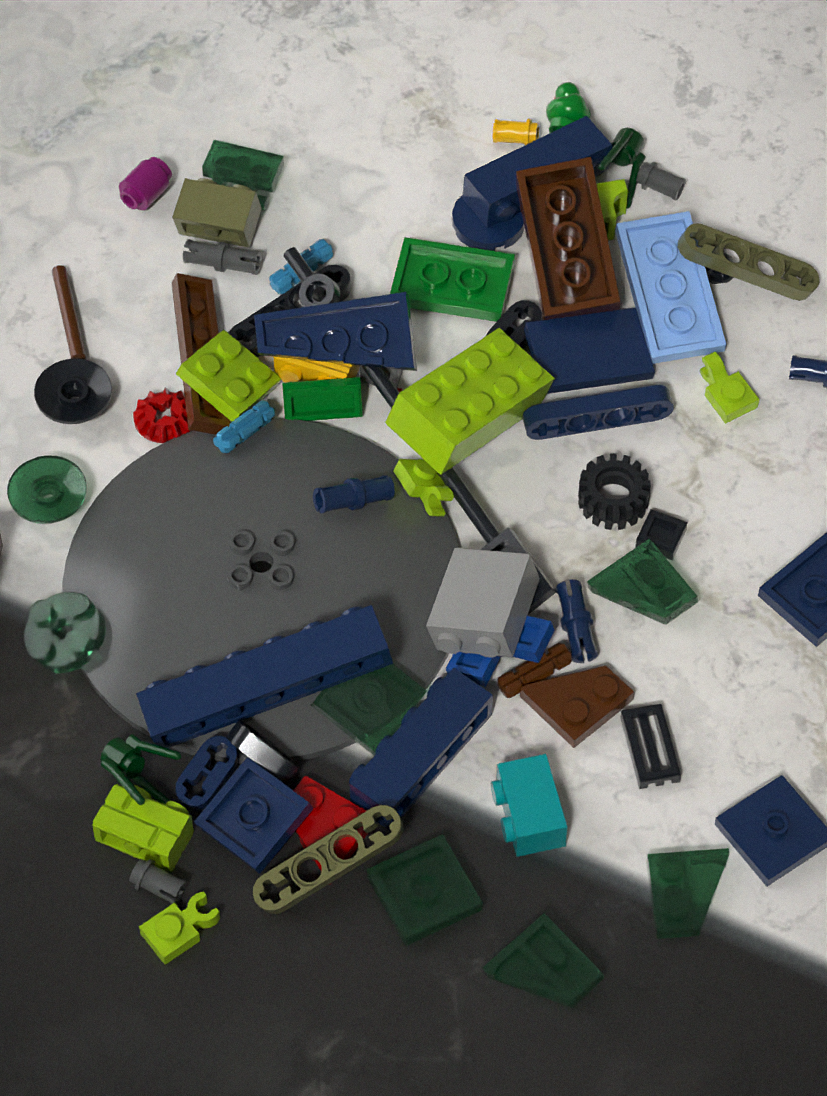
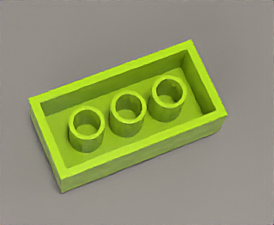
[385,328,555,475]

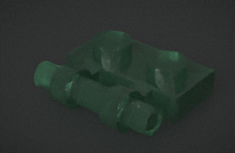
[202,140,284,211]

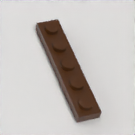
[171,273,230,435]

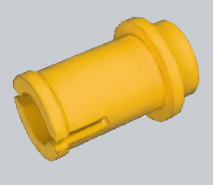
[493,118,539,145]

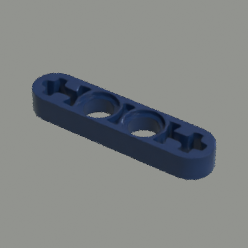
[522,385,674,440]

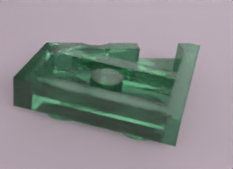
[587,539,698,625]
[646,848,730,939]
[482,913,604,1008]

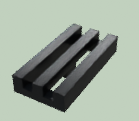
[620,704,681,789]

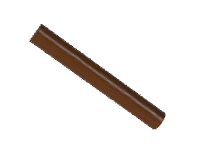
[52,265,86,360]

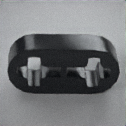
[486,300,542,350]
[226,720,302,785]

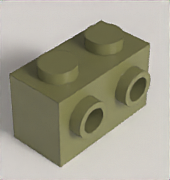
[172,178,262,248]

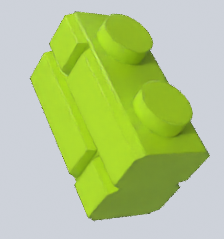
[92,784,194,872]

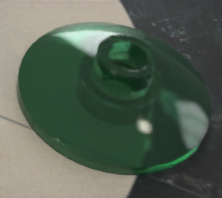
[7,455,87,524]

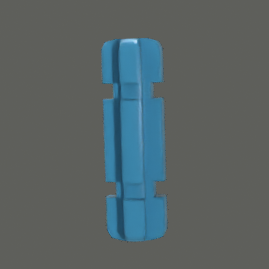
[269,239,333,295]
[213,401,275,453]

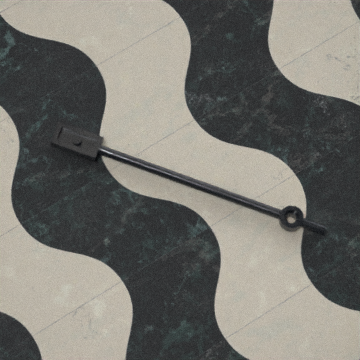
[283,247,557,616]

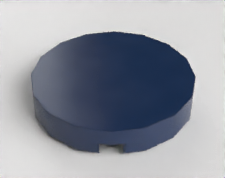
[452,195,525,251]

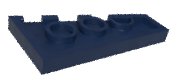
[254,292,417,371]

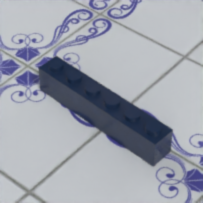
[136,605,394,748]

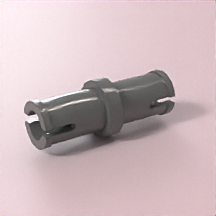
[183,239,262,275]

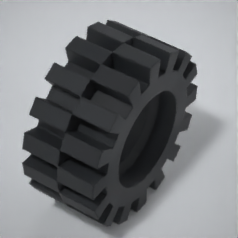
[578,454,651,530]

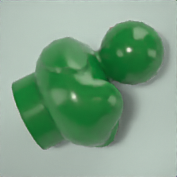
[546,82,591,133]

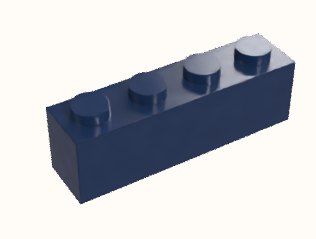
[462,116,612,228]
[349,668,493,831]

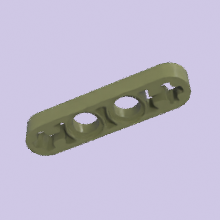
[678,223,819,301]
[253,805,404,914]

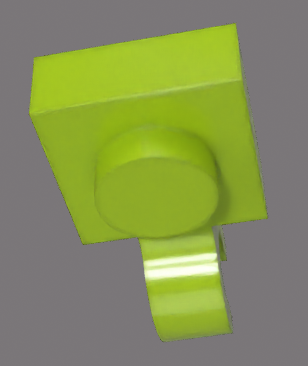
[700,352,759,424]
[393,459,454,516]

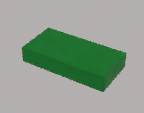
[282,377,362,421]

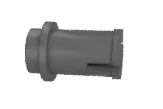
[636,162,686,201]
[129,859,187,904]

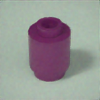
[119,157,172,211]

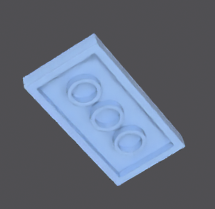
[615,211,726,364]

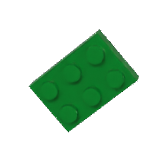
[390,237,515,322]

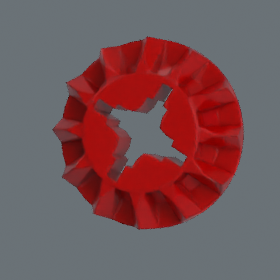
[133,387,191,443]

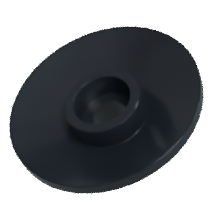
[34,358,112,424]

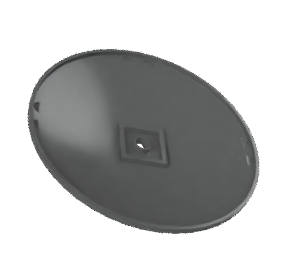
[62,418,459,764]

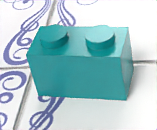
[490,754,567,857]

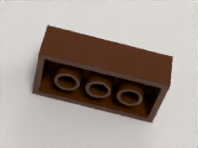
[516,157,620,320]

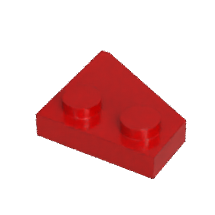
[294,775,367,885]

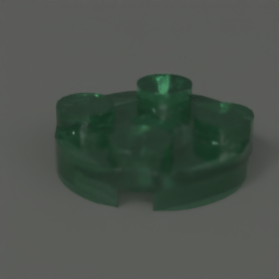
[24,592,106,673]

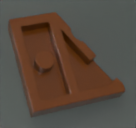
[520,666,634,748]

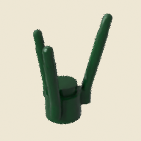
[598,128,646,209]
[101,734,181,805]

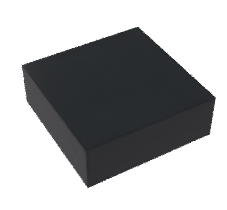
[635,509,688,561]

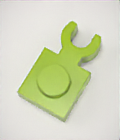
[139,892,220,965]

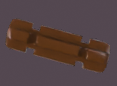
[497,643,572,698]

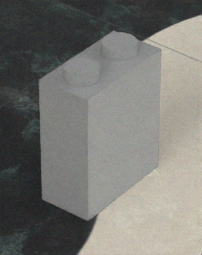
[426,548,540,658]

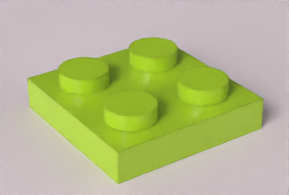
[176,330,282,422]

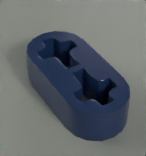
[176,736,238,811]

